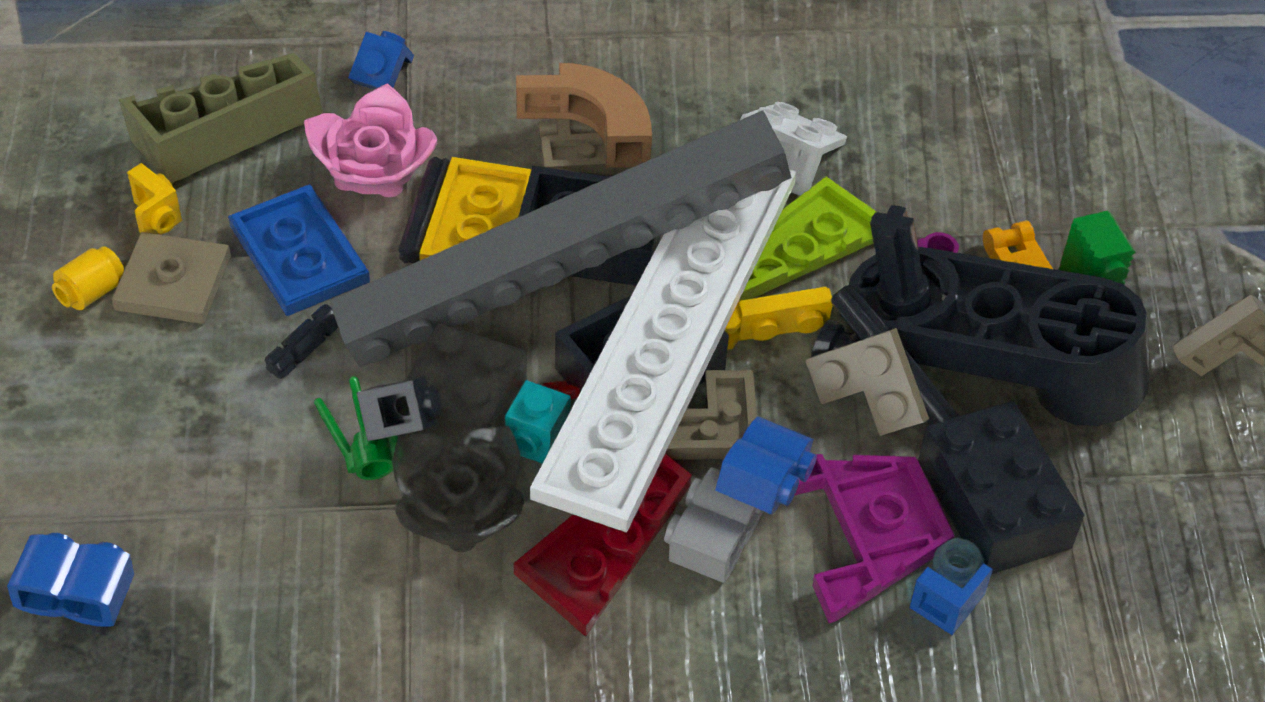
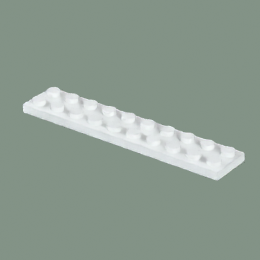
[530,170,796,532]

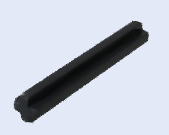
[831,284,960,425]

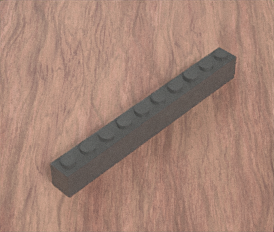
[329,110,792,367]

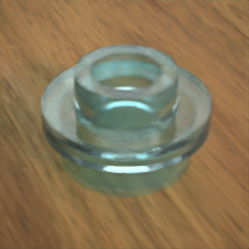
[932,538,984,588]

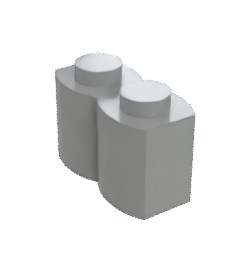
[664,467,763,583]

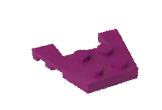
[794,454,955,623]

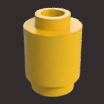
[52,246,124,310]

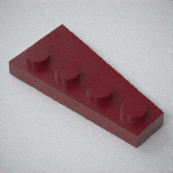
[513,454,692,637]

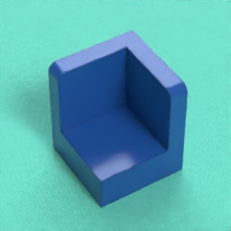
[909,564,993,635]

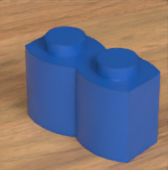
[715,416,817,514]
[7,533,134,627]

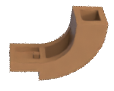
[516,63,652,168]

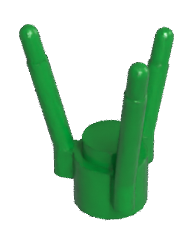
[314,376,401,480]

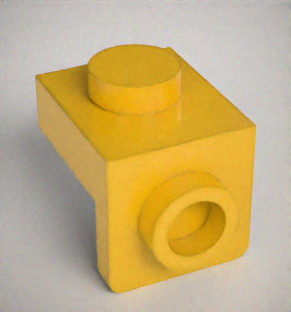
[127,163,182,235]

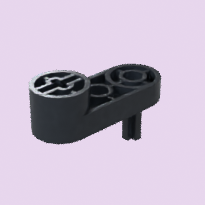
[849,205,1150,426]

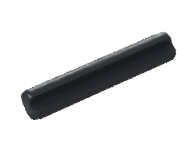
[398,156,450,264]

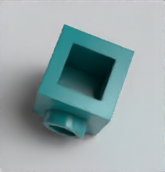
[505,380,571,464]

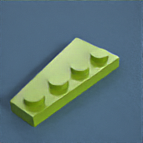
[739,176,877,301]

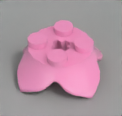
[304,83,437,197]

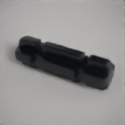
[264,304,338,379]

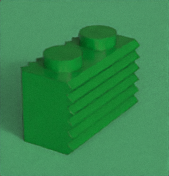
[1058,210,1136,284]

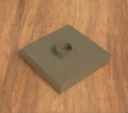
[112,232,231,324]

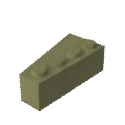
[118,53,323,183]

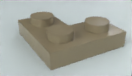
[1172,294,1265,376]
[805,328,929,436]
[665,370,757,459]

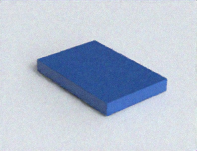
[228,184,370,316]

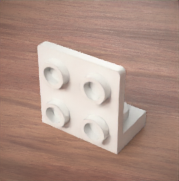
[740,102,847,196]

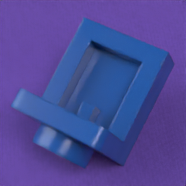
[348,31,414,90]

